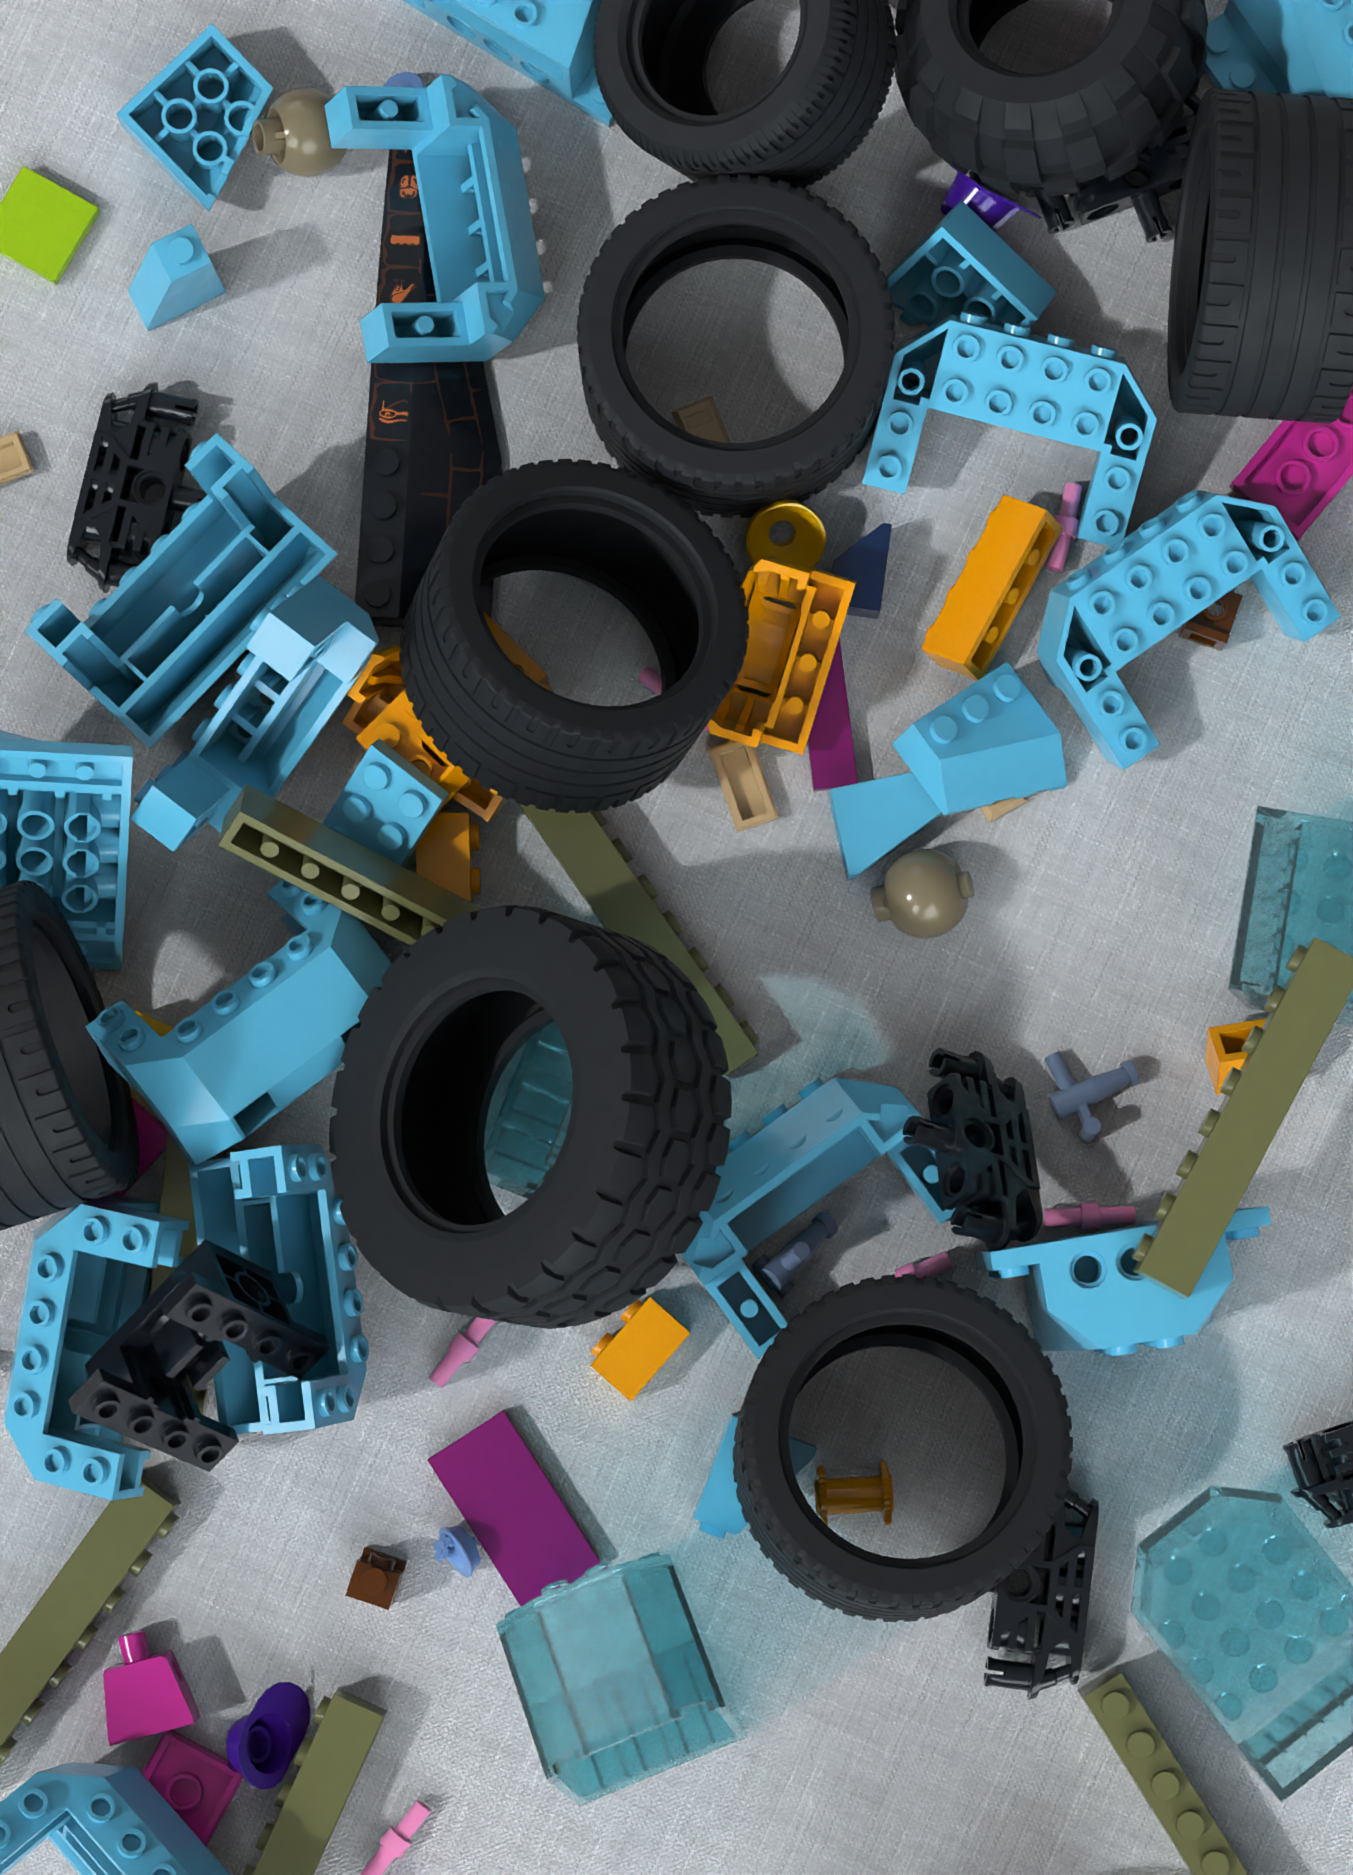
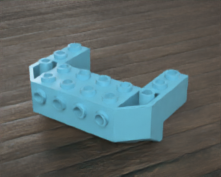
[325,74,545,363]
[862,311,1157,547]
[1037,489,1341,770]
[130,575,379,852]
[681,1077,955,1359]

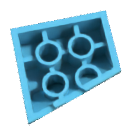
[116,24,274,212]
[886,200,1057,327]
[892,662,1067,816]

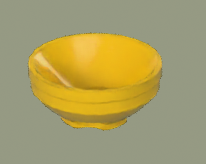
[745,499,826,568]

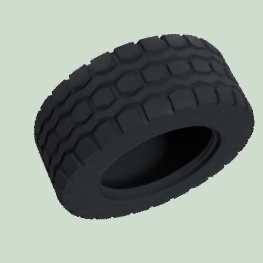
[329,905,732,1329]

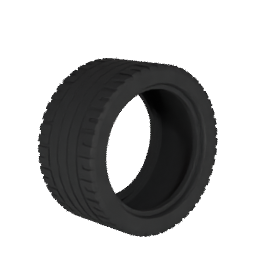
[1167,88,1353,424]
[577,174,896,518]
[399,459,749,813]
[0,880,139,1231]
[733,1274,1073,1622]

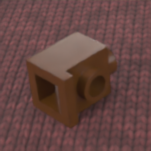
[1179,588,1243,651]
[345,1547,408,1610]

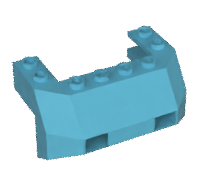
[24,433,338,749]
[85,879,392,1166]
[188,1144,369,1435]
[4,1195,190,1501]
[0,1762,231,1875]

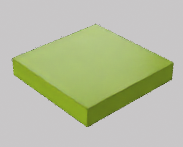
[0,166,100,286]

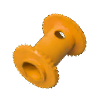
[814,1461,894,1526]

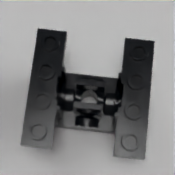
[68,1239,330,1472]

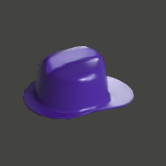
[940,165,1041,232]
[226,1682,310,1790]

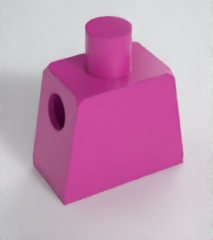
[103,1630,200,1746]

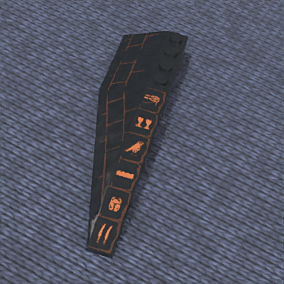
[355,149,502,628]

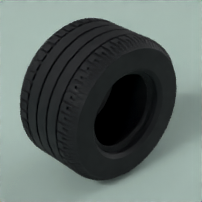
[593,0,896,189]

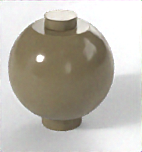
[253,87,347,177]
[871,849,974,938]

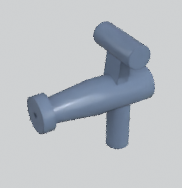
[1044,1051,1140,1144]
[752,1212,838,1298]

